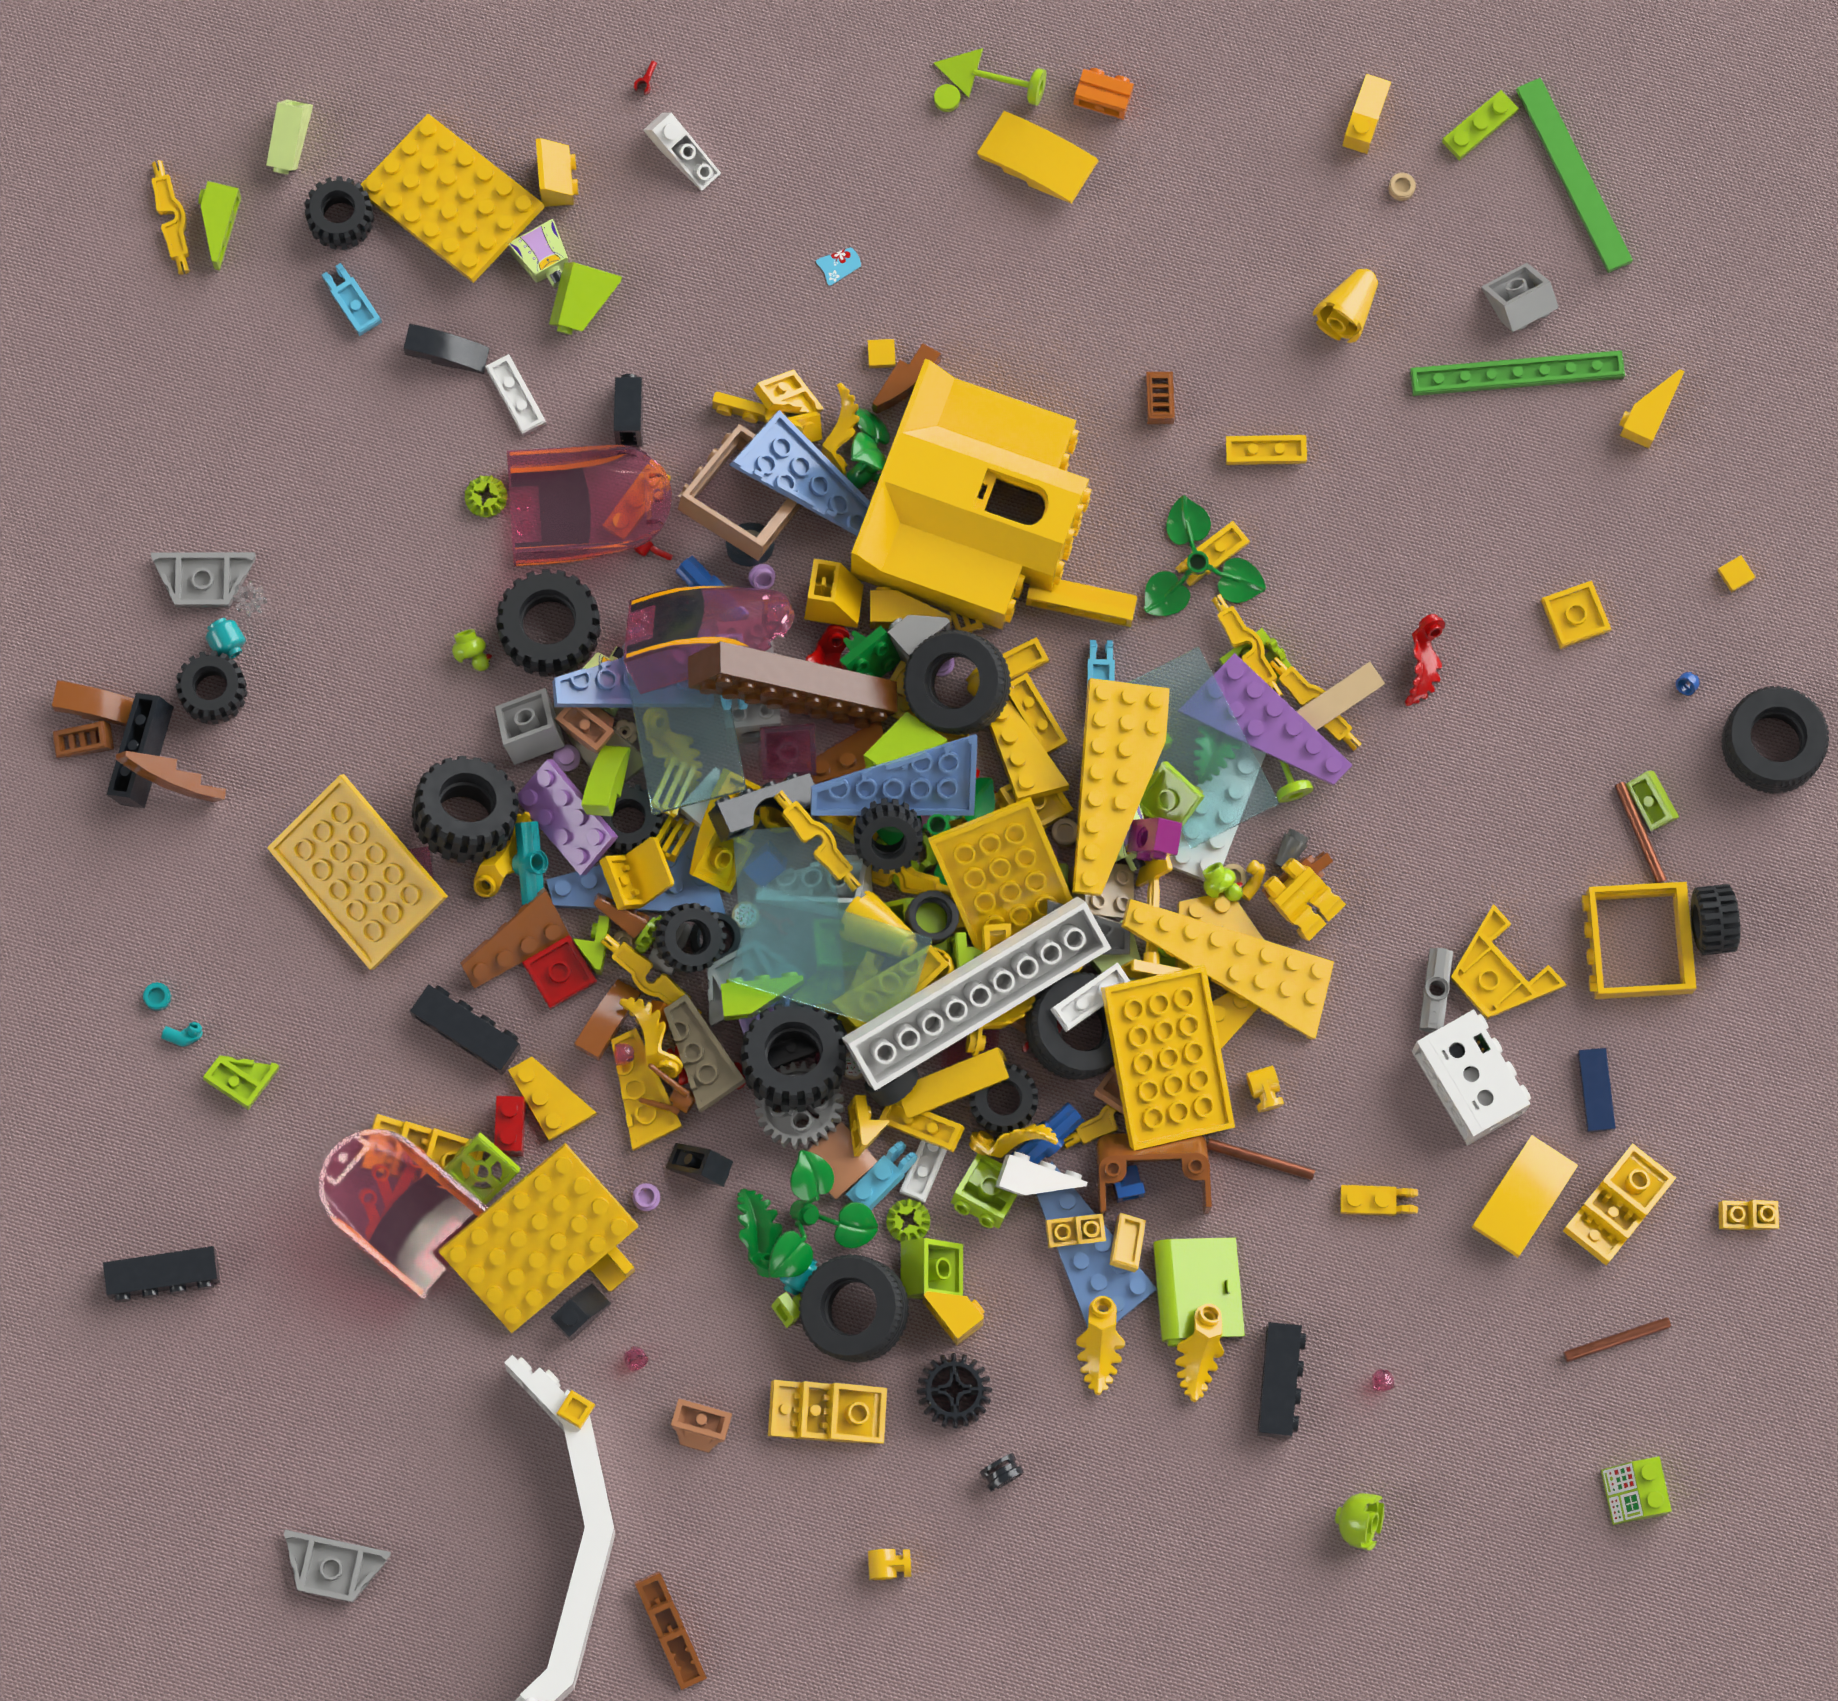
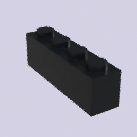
[106,693,174,808]
[410,984,521,1075]
[103,1246,221,1302]
[1257,1322,1306,1439]

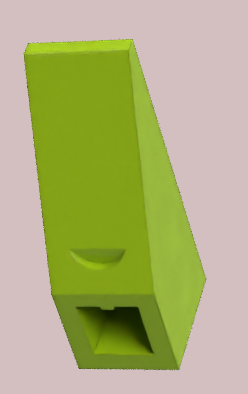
[721,972,804,1021]

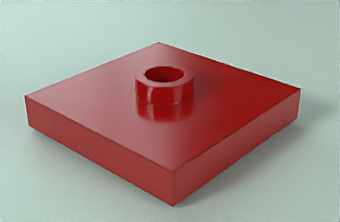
[522,935,597,1010]

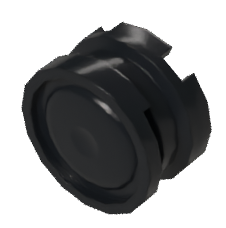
[980,1453,1024,1492]

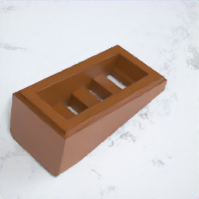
[1146,372,1175,424]
[53,721,114,759]
[594,893,650,938]

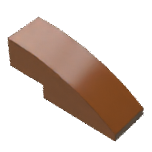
[872,343,941,414]
[52,680,134,726]
[574,979,641,1061]

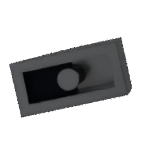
[666,1143,733,1187]
[550,1283,611,1341]

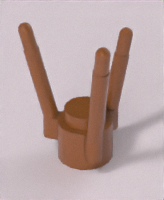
[639,1063,696,1116]

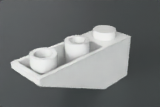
[643,113,721,191]
[995,1152,1088,1196]

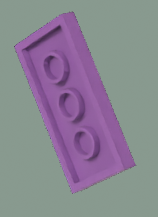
[518,759,618,875]

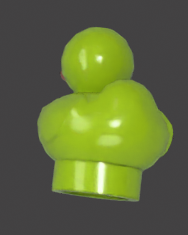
[452,629,492,671]
[1202,862,1243,902]

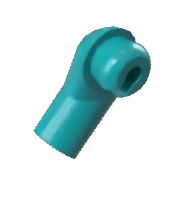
[161,1022,203,1047]

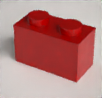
[494,1096,526,1157]

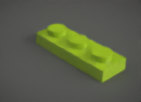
[1442,90,1519,161]

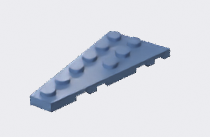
[729,410,870,536]
[552,629,715,708]
[810,734,977,816]
[546,839,726,914]
[1036,1162,1157,1328]

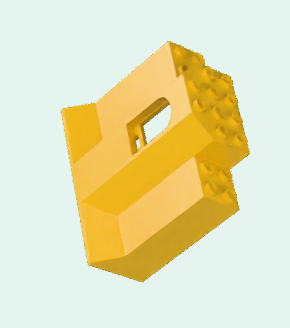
[851,359,1092,630]

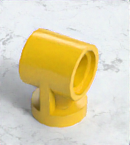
[1246,1065,1284,1113]
[868,1549,911,1580]

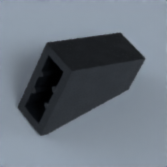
[614,374,643,447]

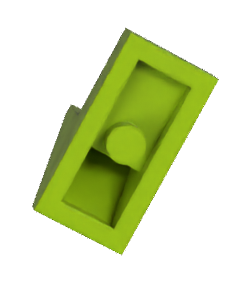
[573,915,611,975]

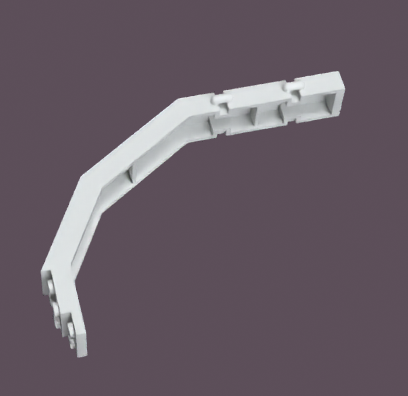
[504,1355,615,1701]

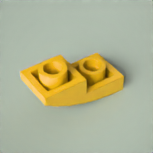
[1718,1200,1779,1230]
[1045,1213,1106,1248]

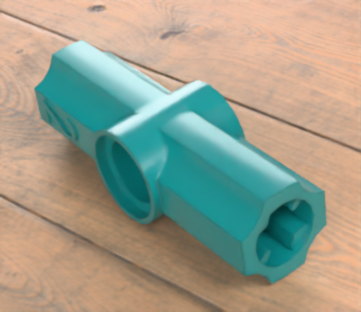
[512,821,548,905]

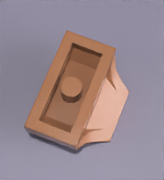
[555,707,615,754]
[671,1399,732,1453]

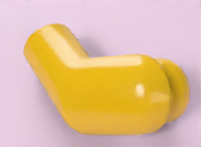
[1242,860,1266,901]

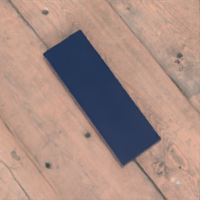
[1578,1048,1616,1133]

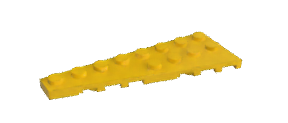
[1121,899,1334,1040]

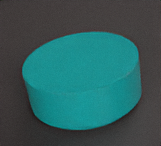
[143,982,172,1011]

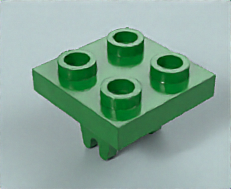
[840,626,901,678]

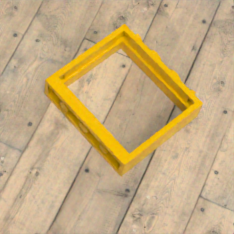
[1582,882,1697,999]

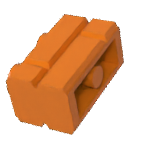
[1073,68,1134,120]

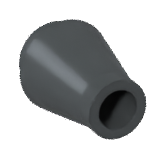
[1274,828,1309,867]

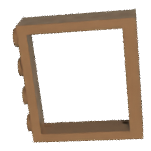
[678,424,802,561]

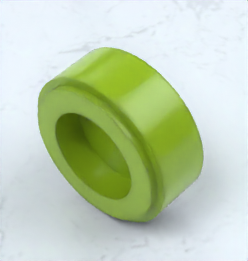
[934,84,960,112]

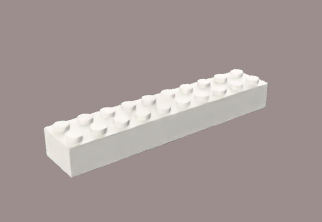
[842,896,1111,1091]

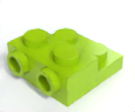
[951,1154,1018,1229]

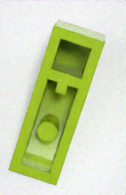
[198,181,241,271]

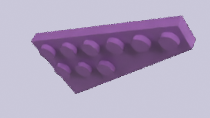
[1178,653,1352,786]

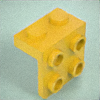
[599,837,674,910]

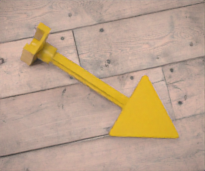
[1121,856,1182,980]

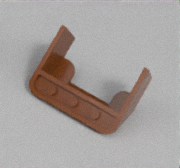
[1096,1133,1212,1218]

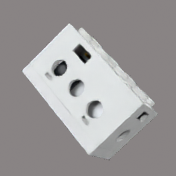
[1412,1009,1531,1146]

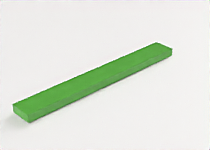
[1516,78,1633,273]
[1410,350,1625,396]

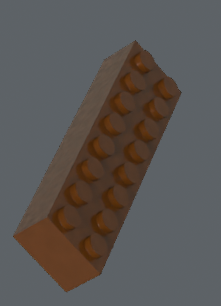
[688,641,898,729]

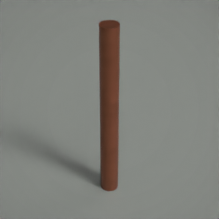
[1615,782,1667,883]
[1207,1138,1315,1180]
[1563,1317,1671,1362]

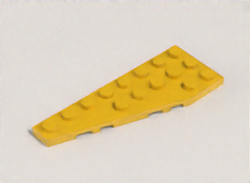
[1072,678,1169,896]

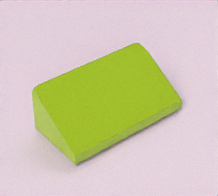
[1626,771,1679,831]

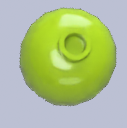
[1335,1493,1384,1550]

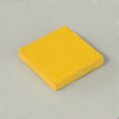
[1541,580,1611,649]

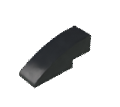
[403,323,490,374]

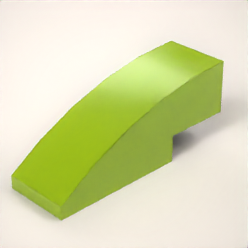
[581,745,631,816]

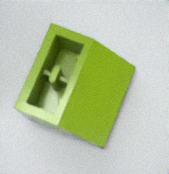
[885,898,950,960]

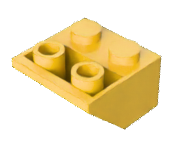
[804,558,864,628]

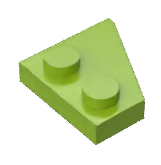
[203,1055,279,1110]

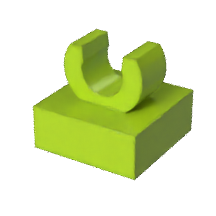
[771,1291,801,1328]

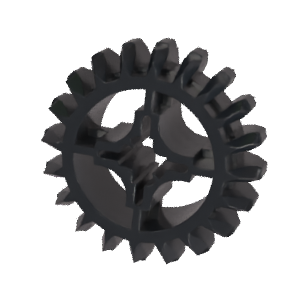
[917,1353,992,1429]

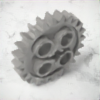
[755,1061,844,1150]

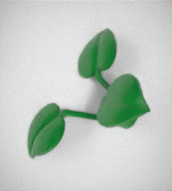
[847,408,890,489]
[1144,495,1266,616]
[876,777,995,885]
[768,1150,878,1278]

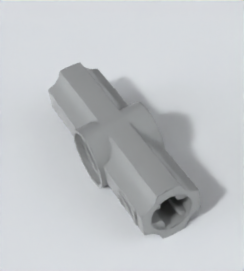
[1419,948,1453,1033]

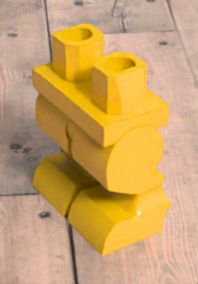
[1263,858,1346,941]

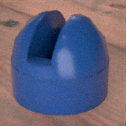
[1676,672,1700,696]

